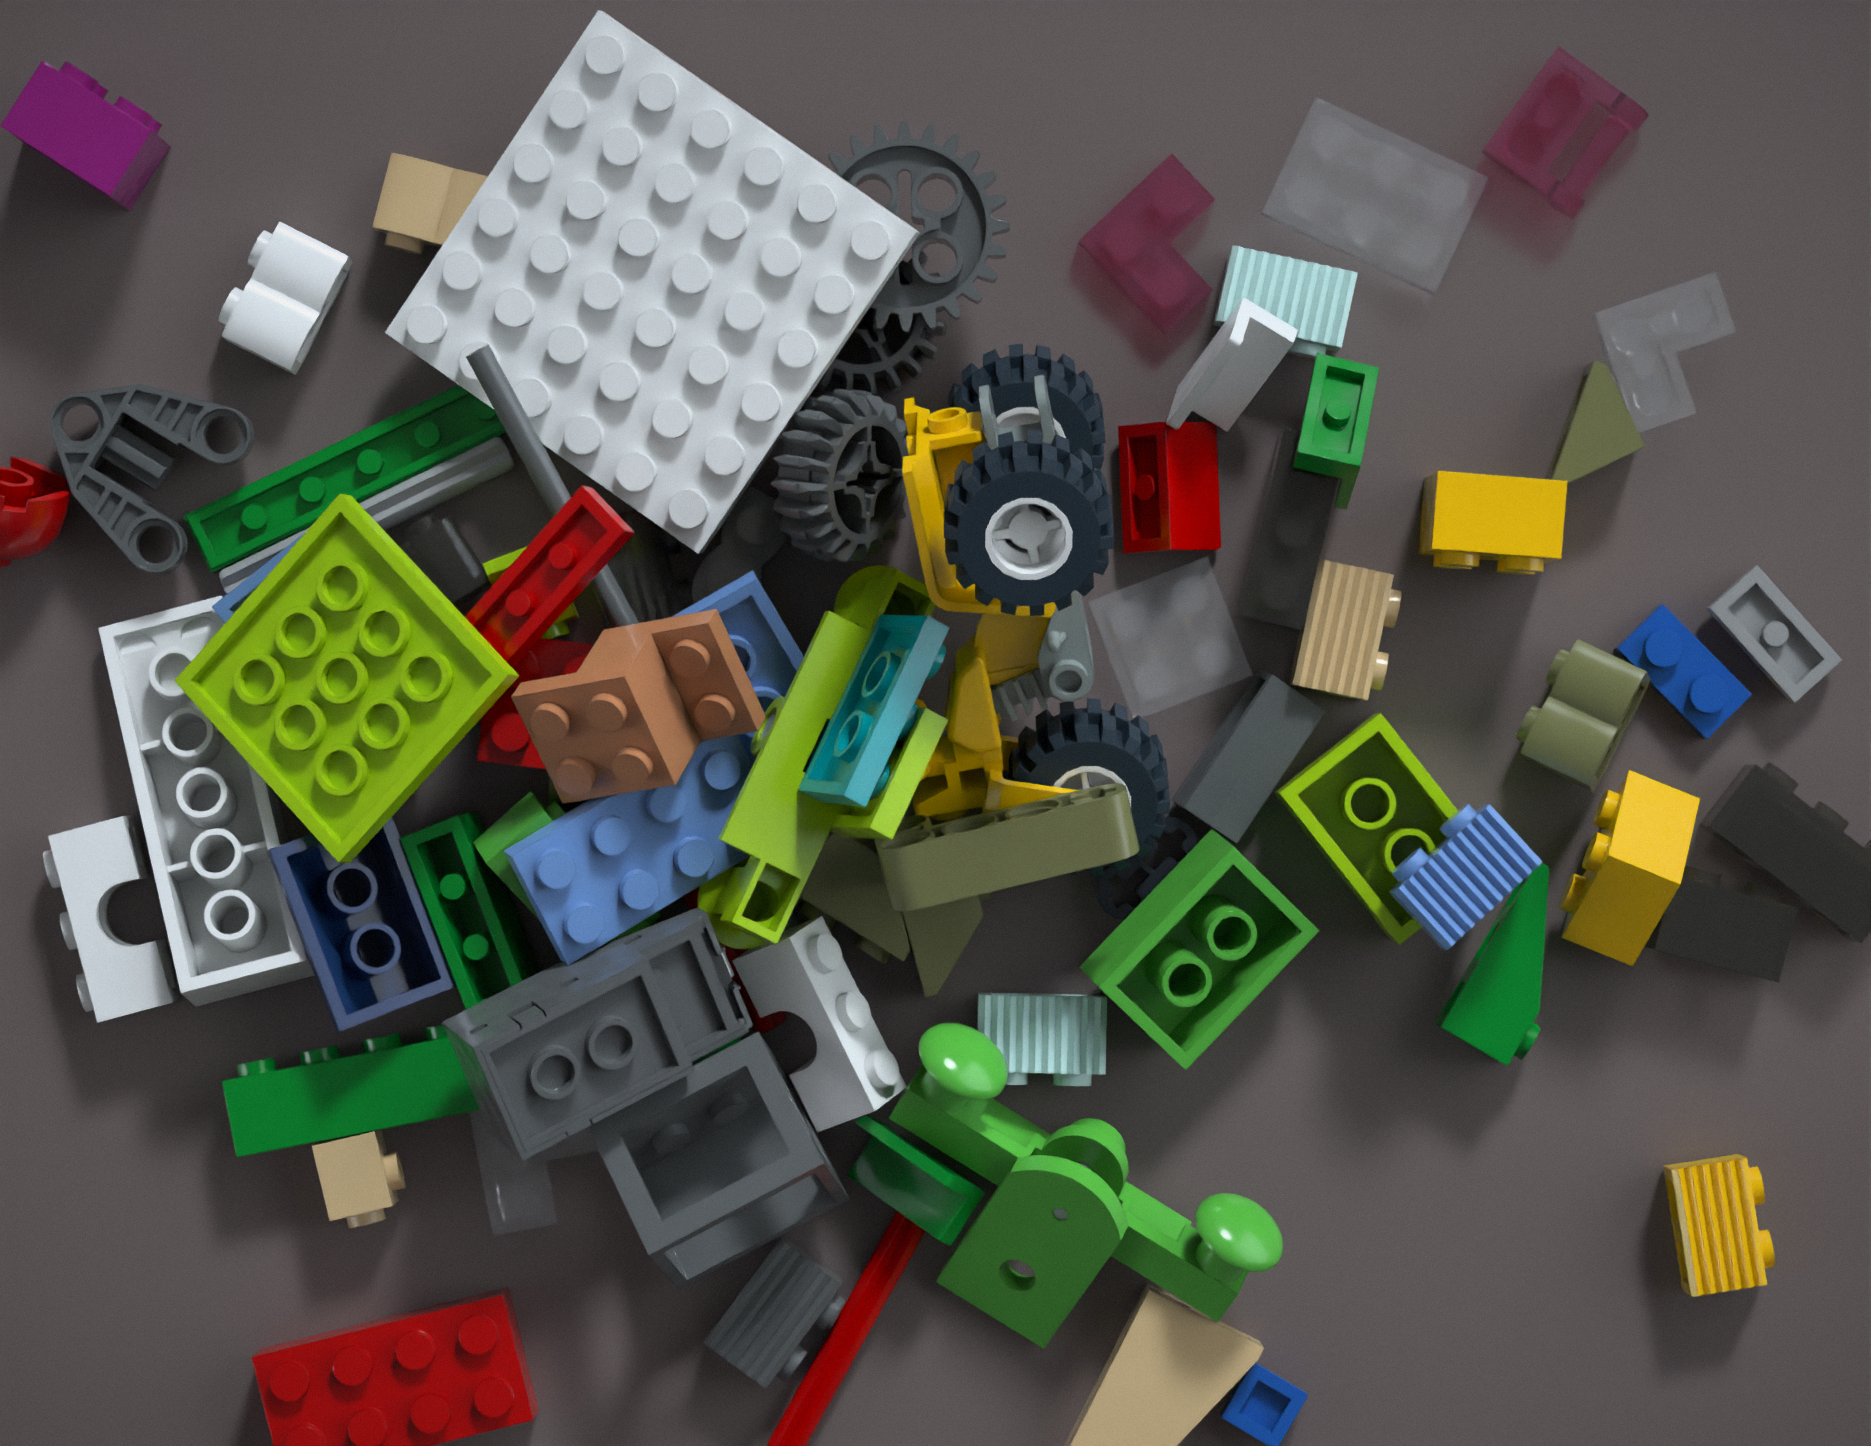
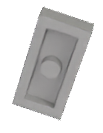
[1706,565,1842,703]

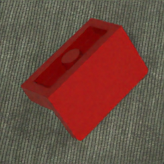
[1118,421,1221,554]

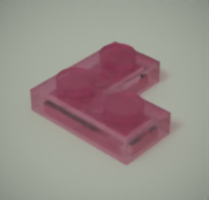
[1078,153,1216,335]

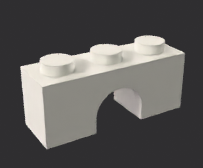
[43,816,181,1023]
[732,916,907,1132]

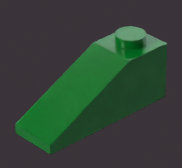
[1434,863,1549,1066]

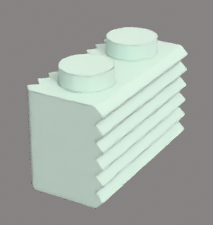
[1213,245,1358,359]
[977,992,1107,1086]

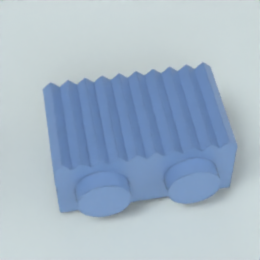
[1388,803,1542,950]

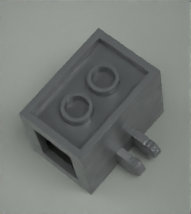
[588,1032,849,1290]

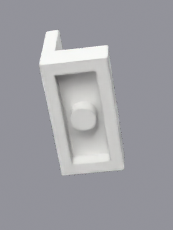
[1166,297,1298,432]

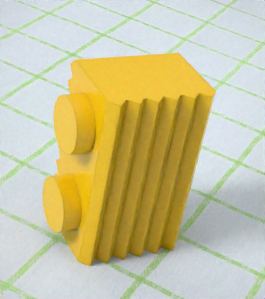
[1663,1154,1775,1297]

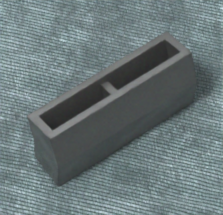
[1171,668,1326,844]

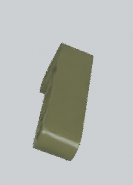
[874,784,1140,911]

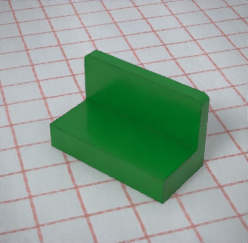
[1293,353,1379,510]
[847,1114,985,1246]

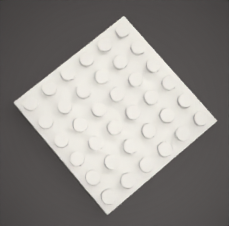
[385,10,920,554]

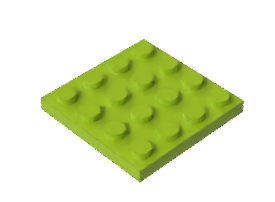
[174,494,519,863]

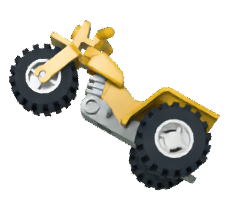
[902,344,1170,876]

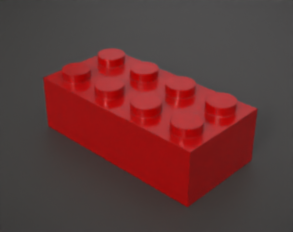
[251,1287,539,1446]

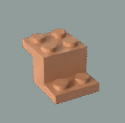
[511,609,766,804]

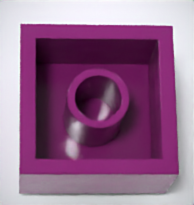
[0,60,171,211]

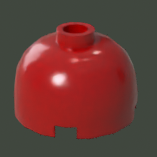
[0,456,71,567]

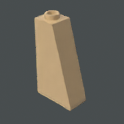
[1064,1283,1264,1446]

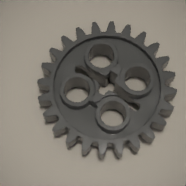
[828,122,1010,334]

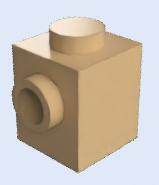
[312,1129,406,1228]

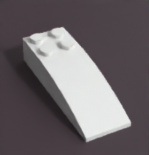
[98,595,314,1006]

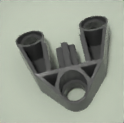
[50,384,255,574]

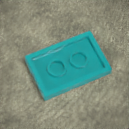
[798,615,950,807]

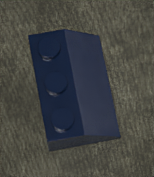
[267,817,457,1033]

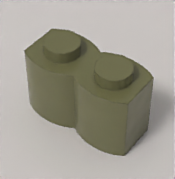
[1517,639,1651,793]

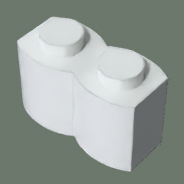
[218,222,353,375]

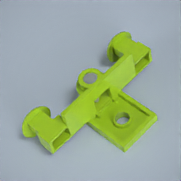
[697,565,948,949]

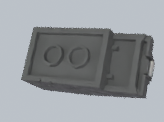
[442,908,753,1161]

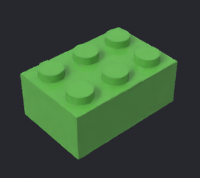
[1079,829,1320,1070]

